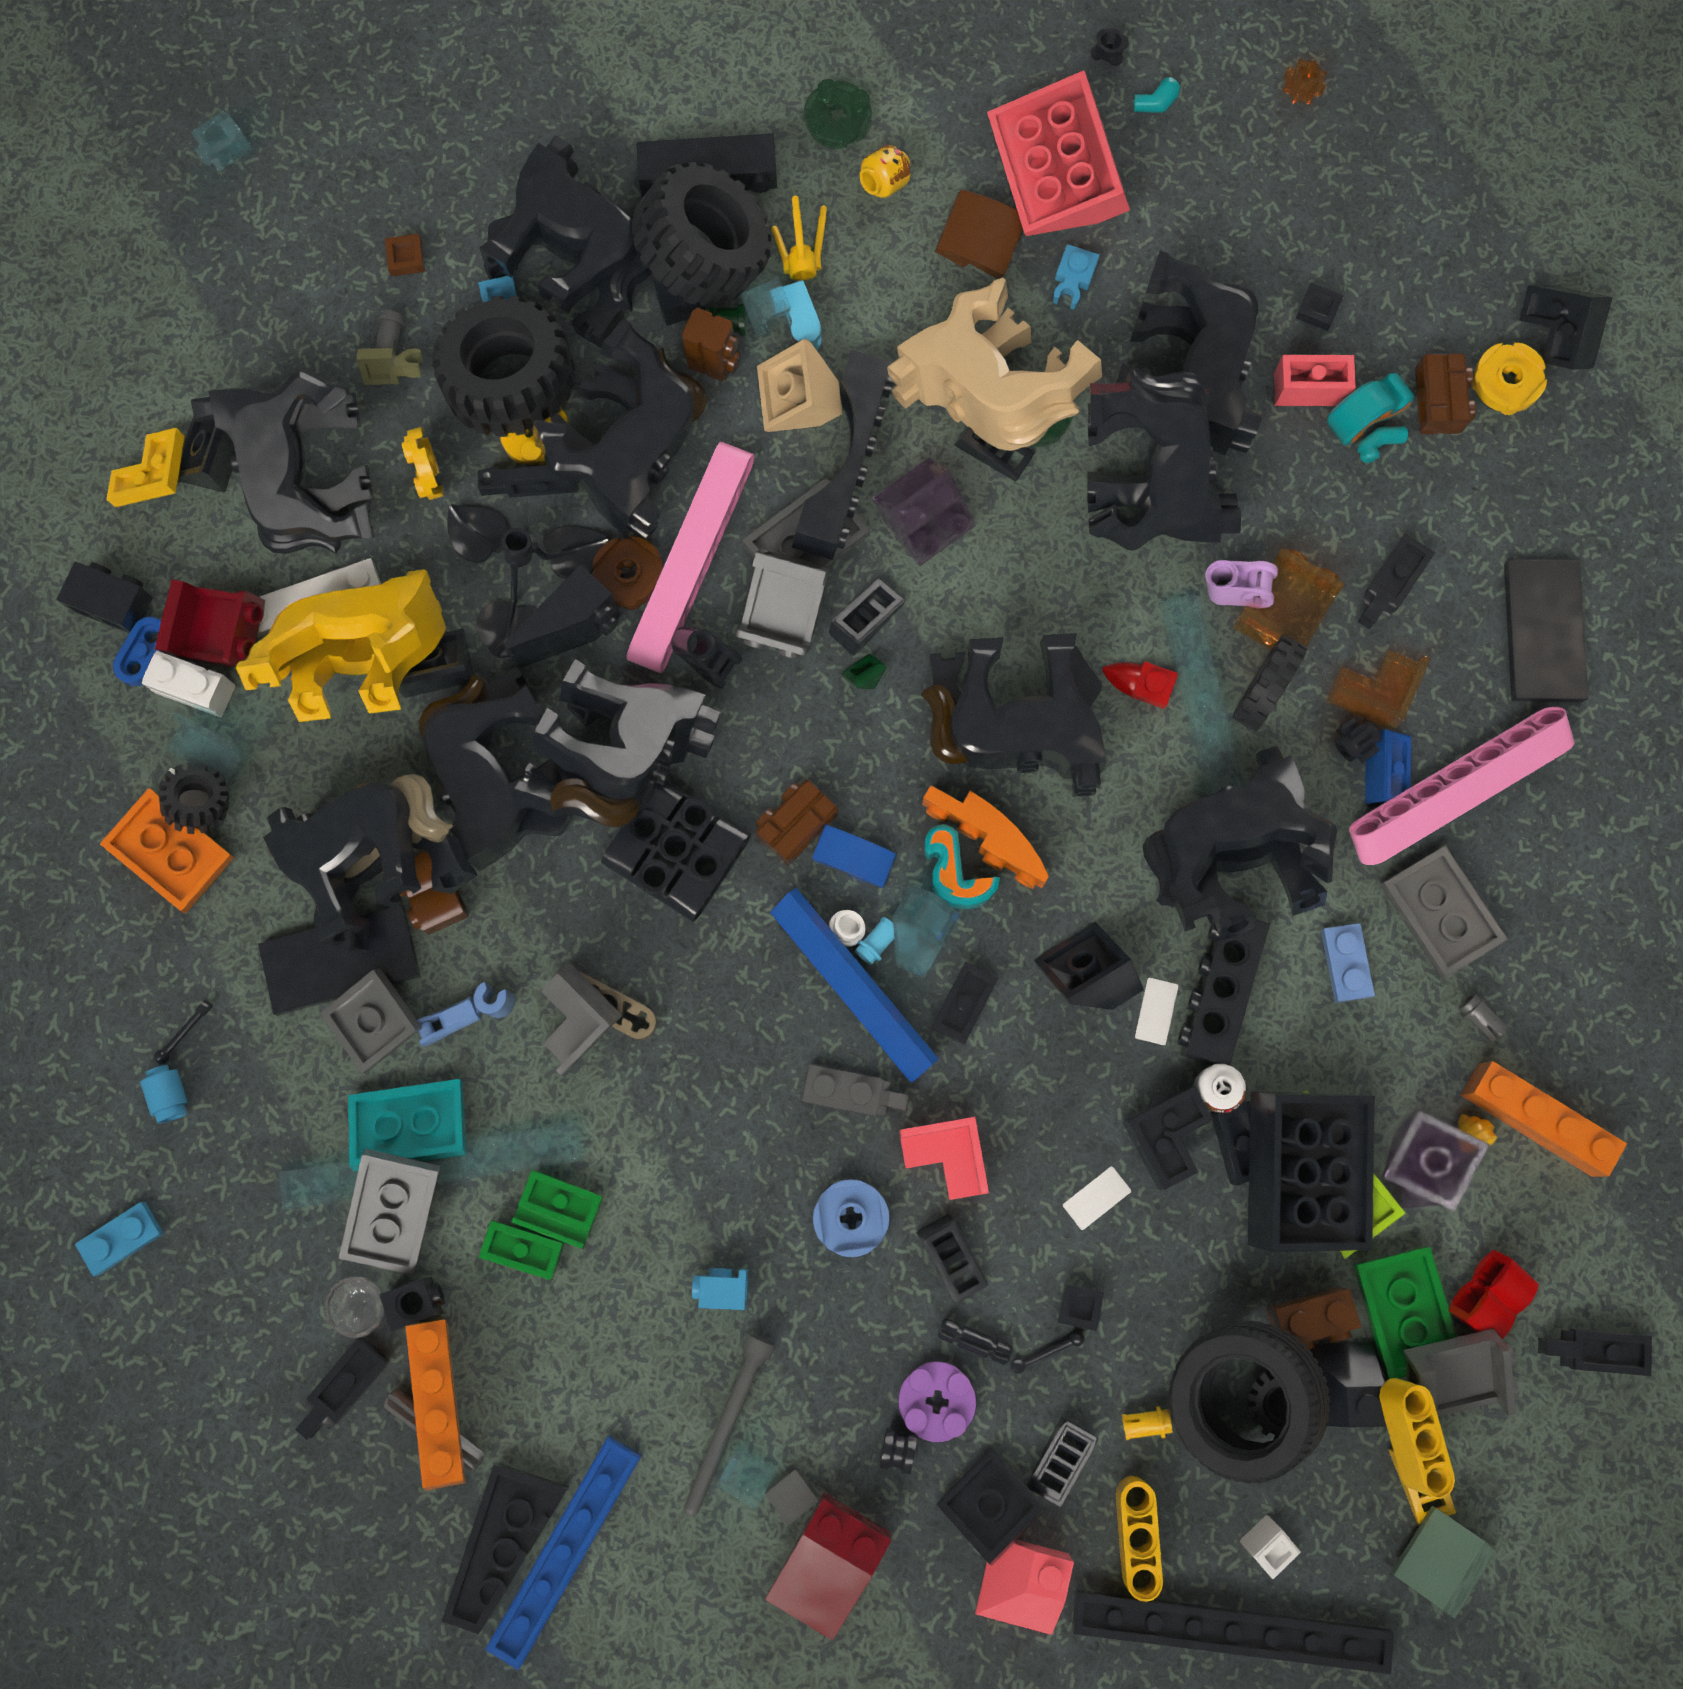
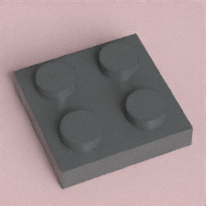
[320,968,422,1073]

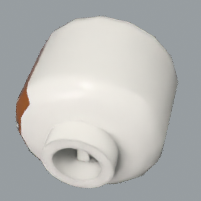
[1193,1064,1246,1113]

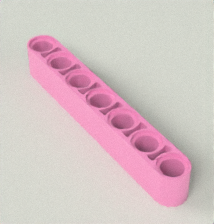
[627,442,754,673]
[1349,707,1575,865]

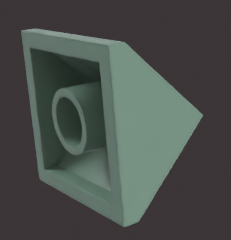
[1391,1506,1496,1619]

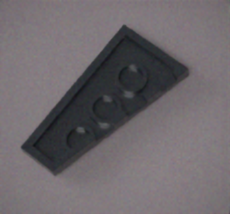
[441,1462,569,1634]

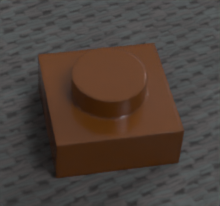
[385,234,425,277]

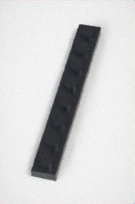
[1072,1589,1394,1674]

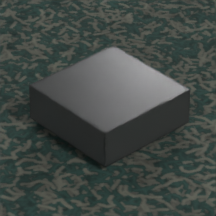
[765,1468,819,1526]

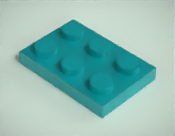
[348,1079,466,1171]

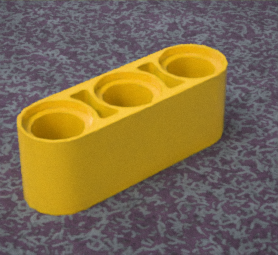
[1379,1378,1455,1499]
[1116,1476,1163,1602]

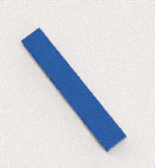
[770,888,939,1083]
[485,1435,642,1671]

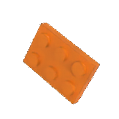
[100,788,235,913]

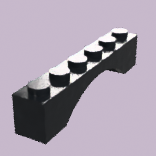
[792,349,893,560]

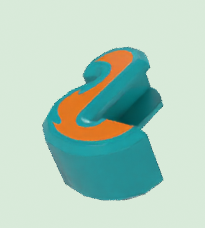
[1326,373,1415,445]
[924,824,1000,910]

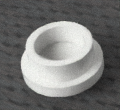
[829,910,865,947]

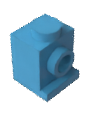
[692,1268,749,1310]

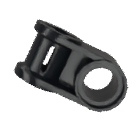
[671,626,743,689]

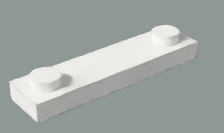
[256,558,381,639]

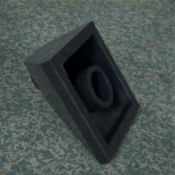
[1034,922,1144,1010]
[1309,1342,1387,1428]

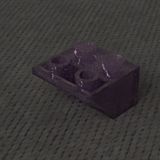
[872,458,976,566]

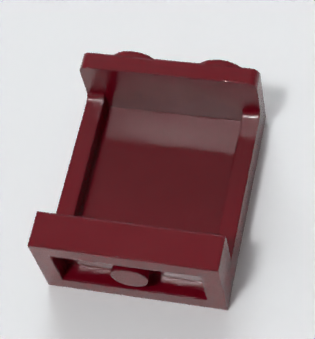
[155,579,265,667]

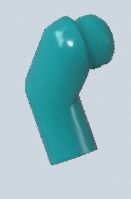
[1357,426,1408,463]

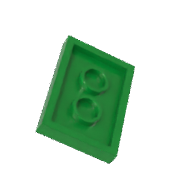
[1353,1246,1457,1380]

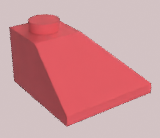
[975,1540,1074,1635]

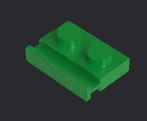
[512,1170,604,1249]

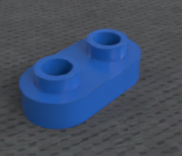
[113,617,165,686]

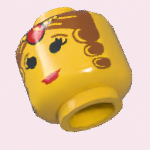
[860,145,911,198]

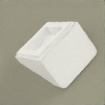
[1240,1515,1301,1579]

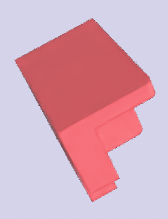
[899,1117,989,1200]

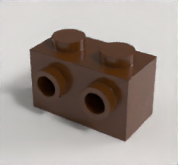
[1266,1287,1362,1350]

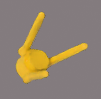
[771,195,827,281]

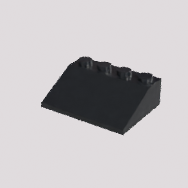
[1247,1091,1375,1252]

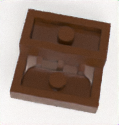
[935,190,1023,279]

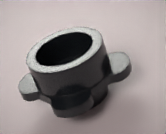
[1091,28,1129,66]

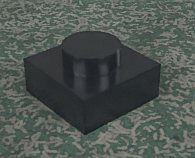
[1296,283,1343,331]
[1058,1284,1104,1331]

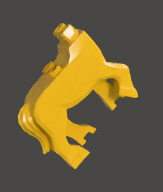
[236,569,446,722]

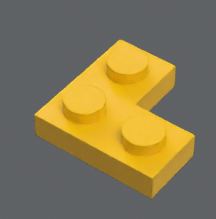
[106,428,185,507]

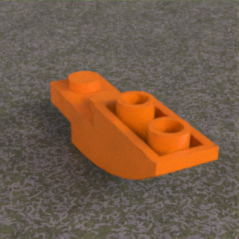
[922,785,1049,889]

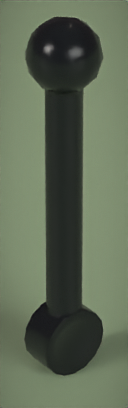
[154,1000,213,1064]
[1010,1331,1085,1374]

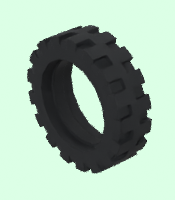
[1232,634,1308,732]

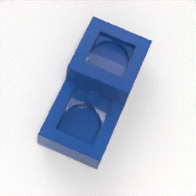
[812,825,897,889]

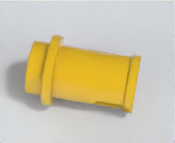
[1122,1406,1173,1440]

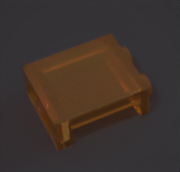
[1233,548,1345,650]

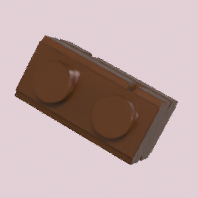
[682,307,741,382]
[1415,354,1476,434]
[755,779,839,866]

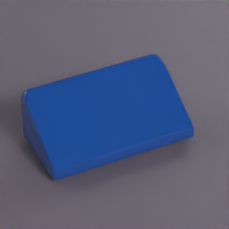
[1365,729,1411,805]

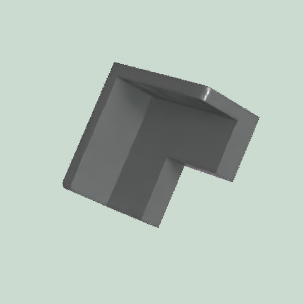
[541,963,622,1076]

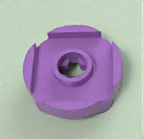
[898,1361,976,1442]

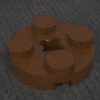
[592,536,664,610]

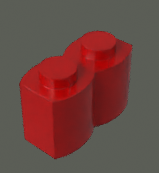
[1449,1250,1539,1339]

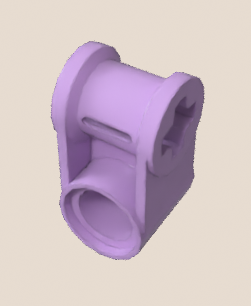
[1205,560,1278,608]

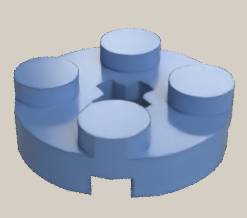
[813,1180,889,1257]

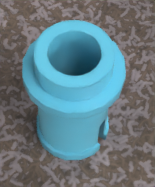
[855,917,901,965]

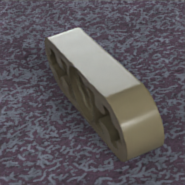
[579,971,657,1040]

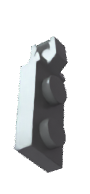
[802,1064,909,1116]

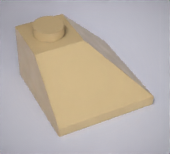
[757,339,843,432]

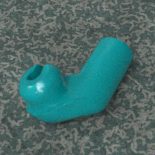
[1133,77,1180,113]

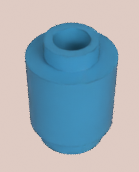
[140,1065,189,1124]

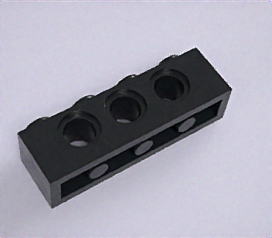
[1177,919,1270,1066]

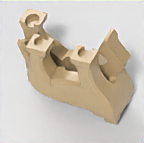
[887,278,1102,451]

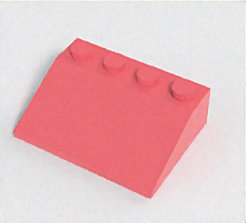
[987,70,1130,236]

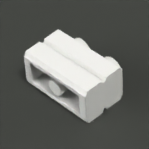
[142,651,235,717]

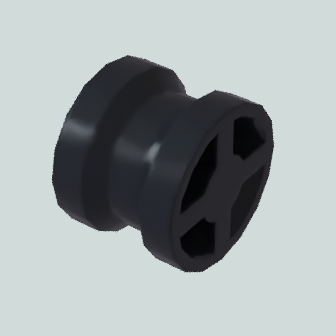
[879,1428,917,1475]

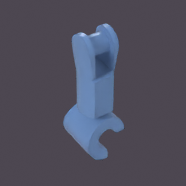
[417,982,515,1047]

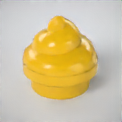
[1457,1114,1497,1155]

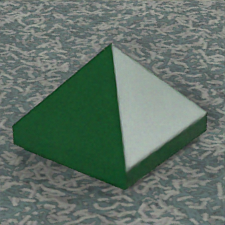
[842,654,886,690]

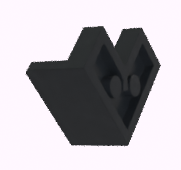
[1519,285,1613,370]
[1122,1086,1213,1190]

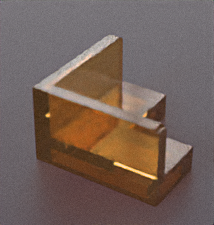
[1325,650,1431,731]

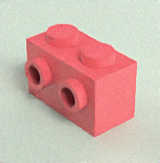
[1274,355,1356,406]

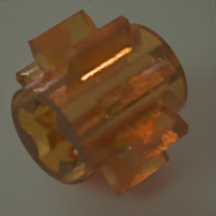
[1282,59,1327,105]

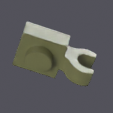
[356,348,423,385]

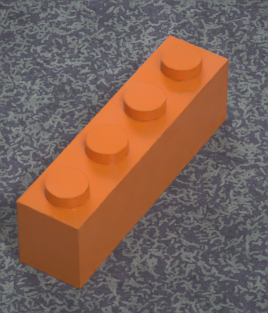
[1460,1061,1627,1177]
[405,1319,466,1491]

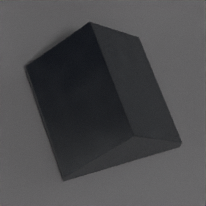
[178,415,235,493]
[399,629,474,698]

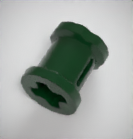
[709,304,746,336]

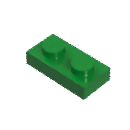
[478,1220,565,1280]

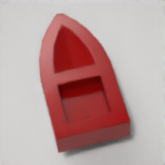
[1102,661,1178,709]

